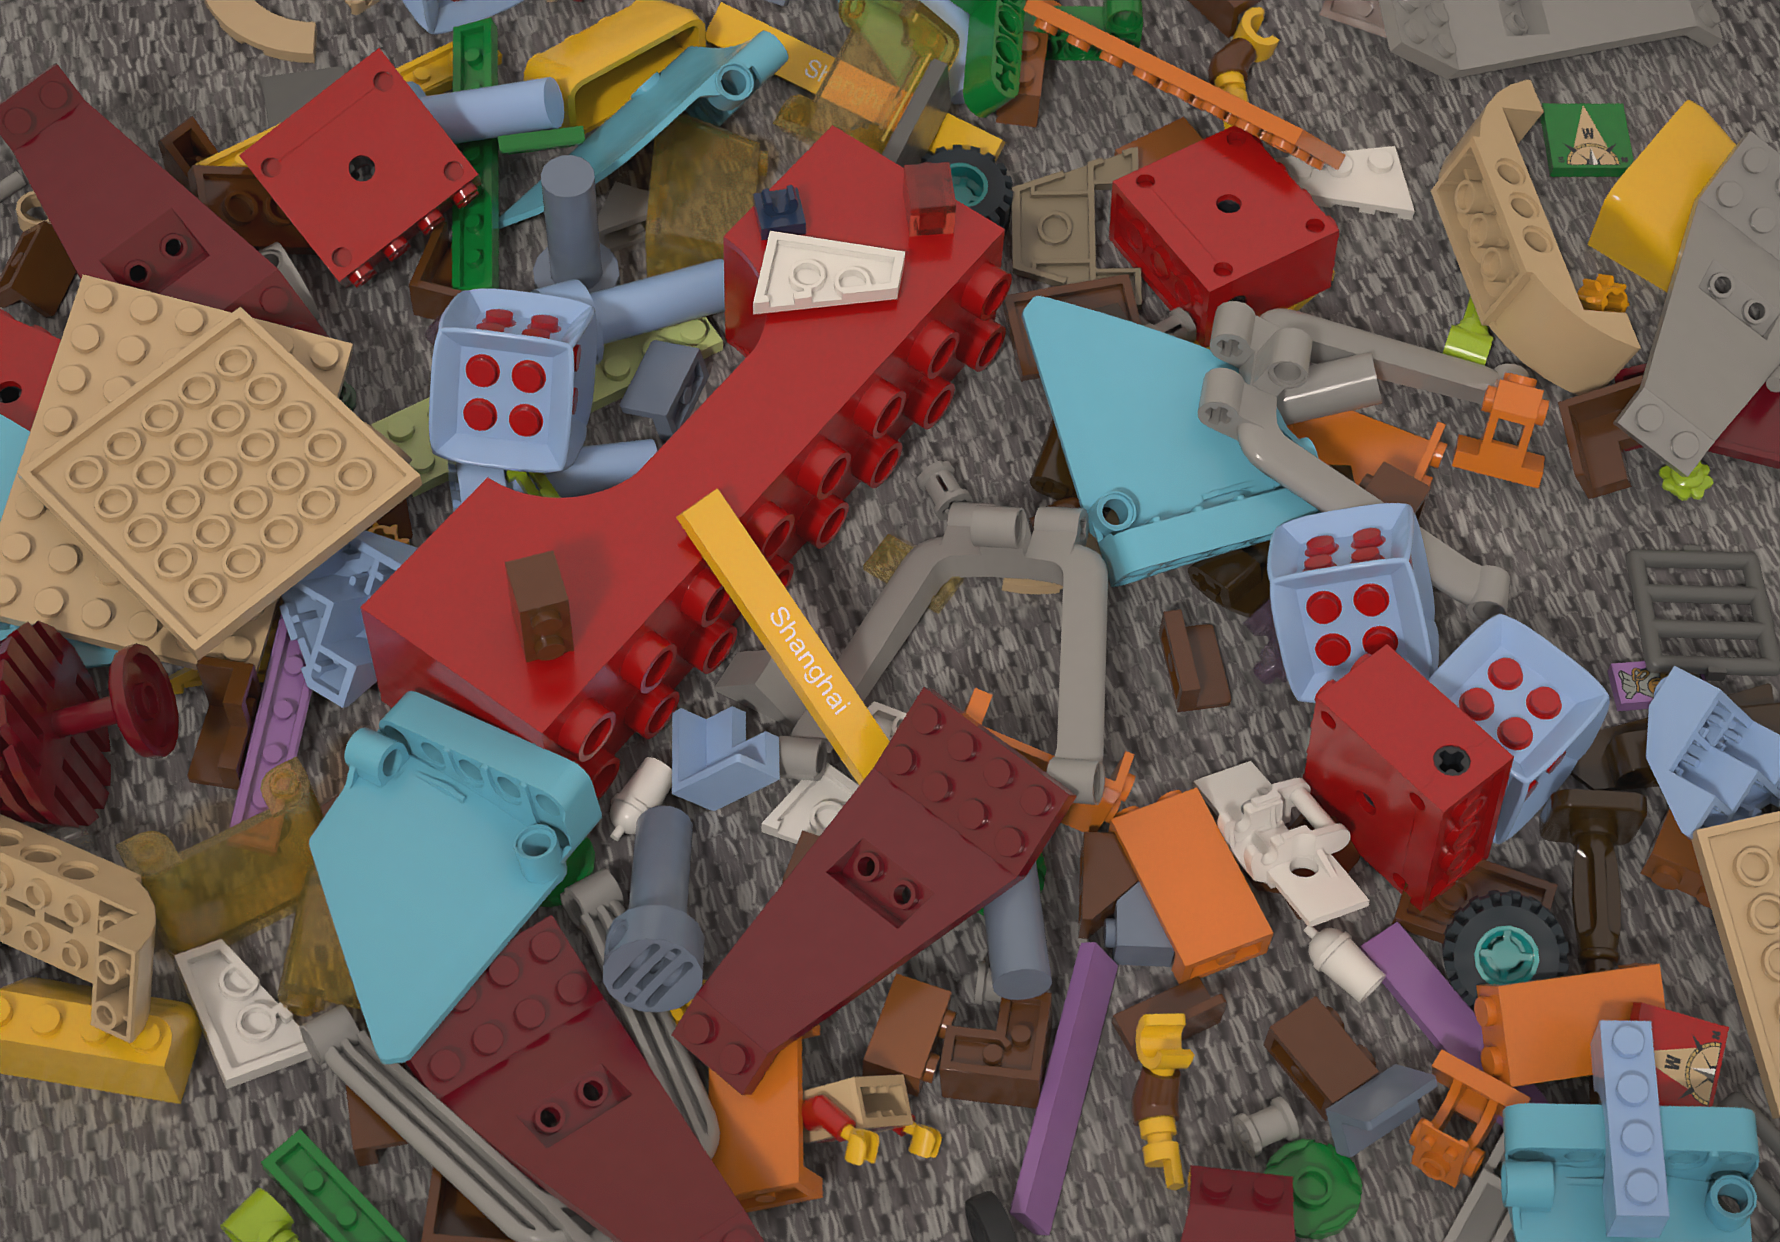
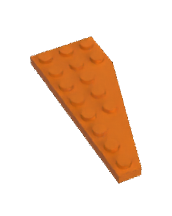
[1023,0,1346,171]

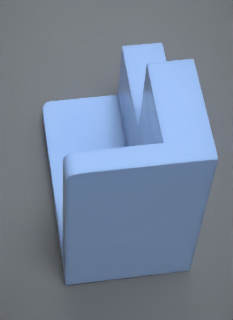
[672,706,780,811]

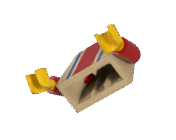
[802,1075,942,1165]

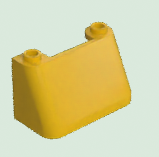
[1587,99,1736,292]

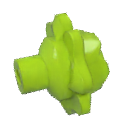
[1659,461,1714,501]

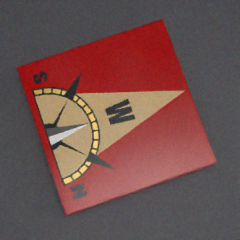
[1629,1002,1729,1107]

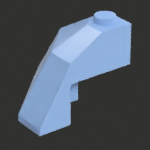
[279,530,418,708]
[1646,666,1780,840]

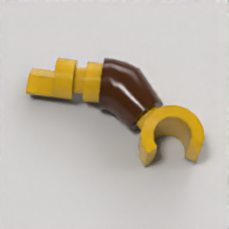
[1208,7,1280,129]
[1131,1014,1195,1190]

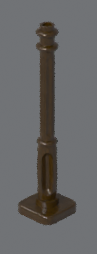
[1539,789,1647,1105]

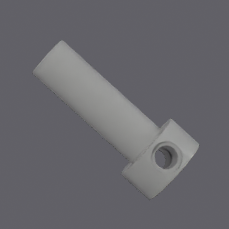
[1277,352,1383,425]

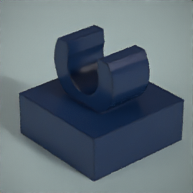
[753,185,806,240]

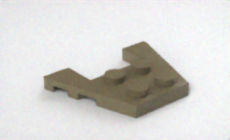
[1011,147,1142,310]

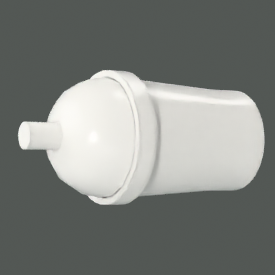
[610,757,672,841]
[1304,926,1386,1004]

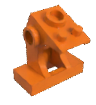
[1452,372,1549,488]
[1409,1049,1531,1188]

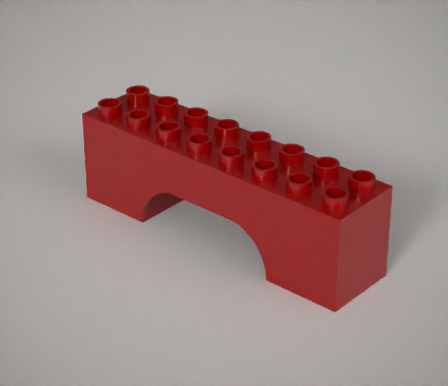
[360,125,1012,800]

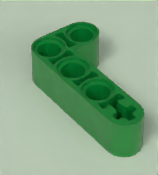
[950,0,1026,118]
[1024,0,1144,61]

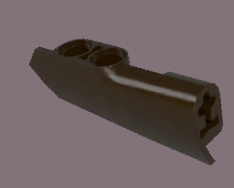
[1188,465,1355,617]
[1571,683,1780,791]

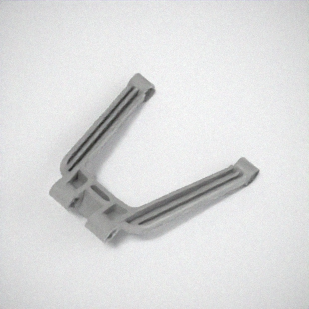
[1198,301,1529,626]
[779,502,1108,805]
[300,868,720,1242]

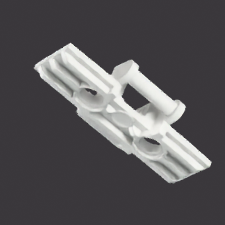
[1193,761,1369,927]

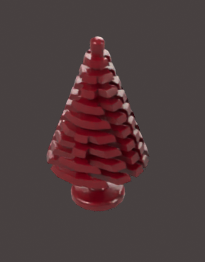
[0,621,179,828]

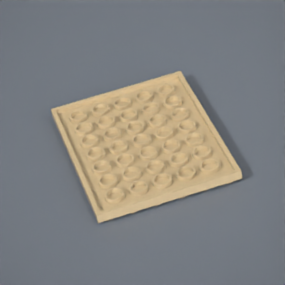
[0,275,353,674]

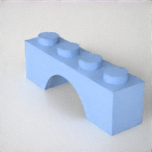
[1590,1020,1670,1238]

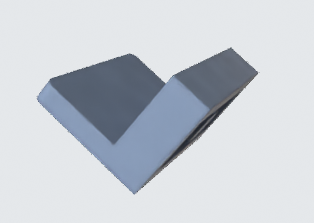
[620,340,709,441]
[1325,1064,1438,1158]

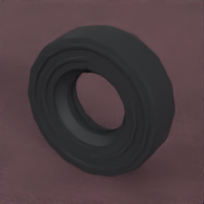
[965,1191,1018,1242]

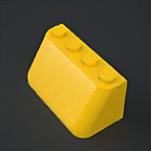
[523,0,706,135]
[0,977,202,1104]

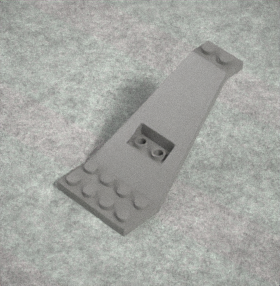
[1379,0,1723,80]
[1613,131,1780,477]

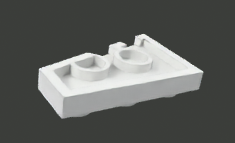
[1274,146,1415,220]
[753,231,905,314]
[761,762,859,844]
[174,939,313,1089]

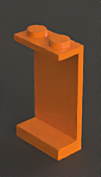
[1286,411,1448,486]
[963,688,1136,832]
[1108,787,1273,984]
[1474,963,1666,1087]
[708,1025,823,1213]

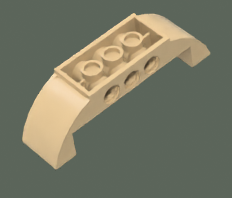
[1431,80,1641,395]
[0,814,156,1043]

